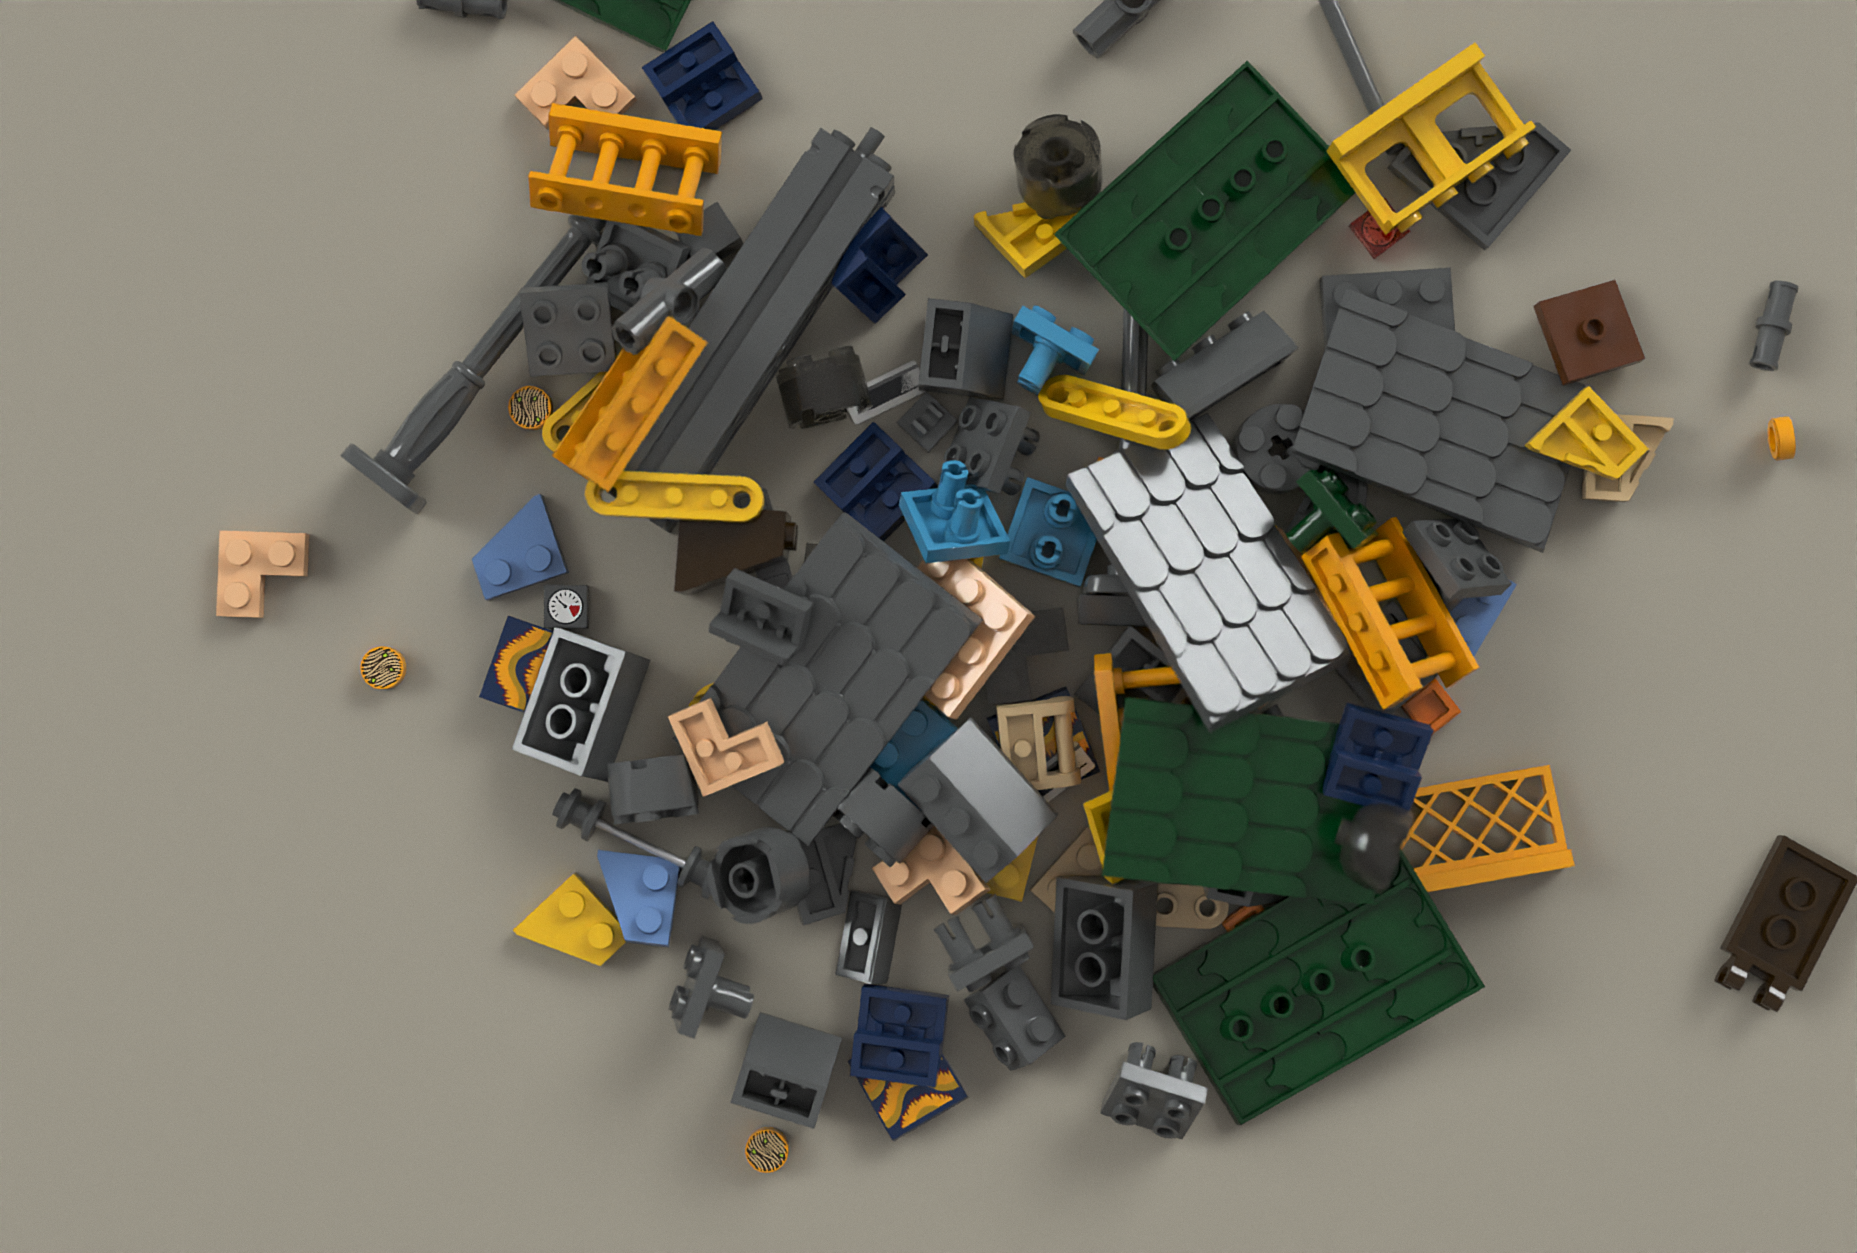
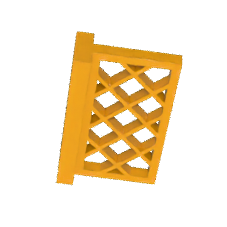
[1384,765,1575,892]

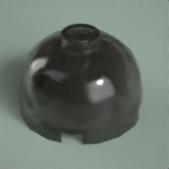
[1334,803,1414,894]

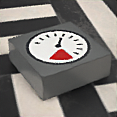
[544,585,589,628]

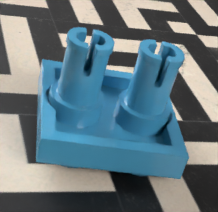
[1011,305,1099,395]
[899,460,1010,563]
[999,477,1097,587]

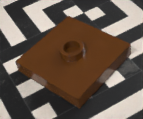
[1533,280,1645,386]

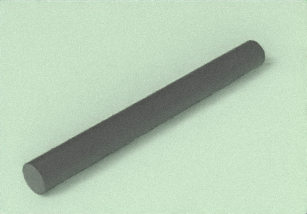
[1318,0,1403,155]

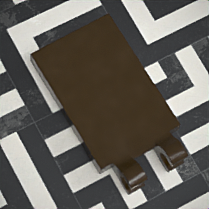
[1714,835,1857,1012]

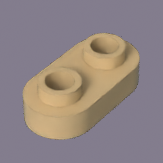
[1156,883,1229,929]

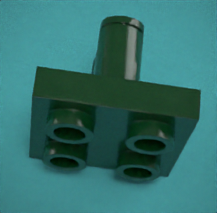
[1286,469,1379,553]

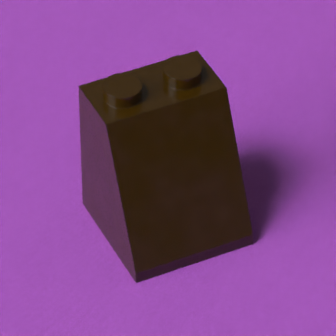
[674,508,798,595]

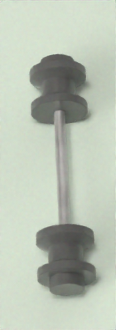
[552,788,711,900]

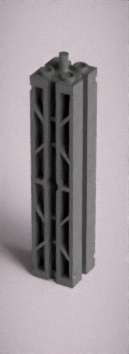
[588,127,895,534]

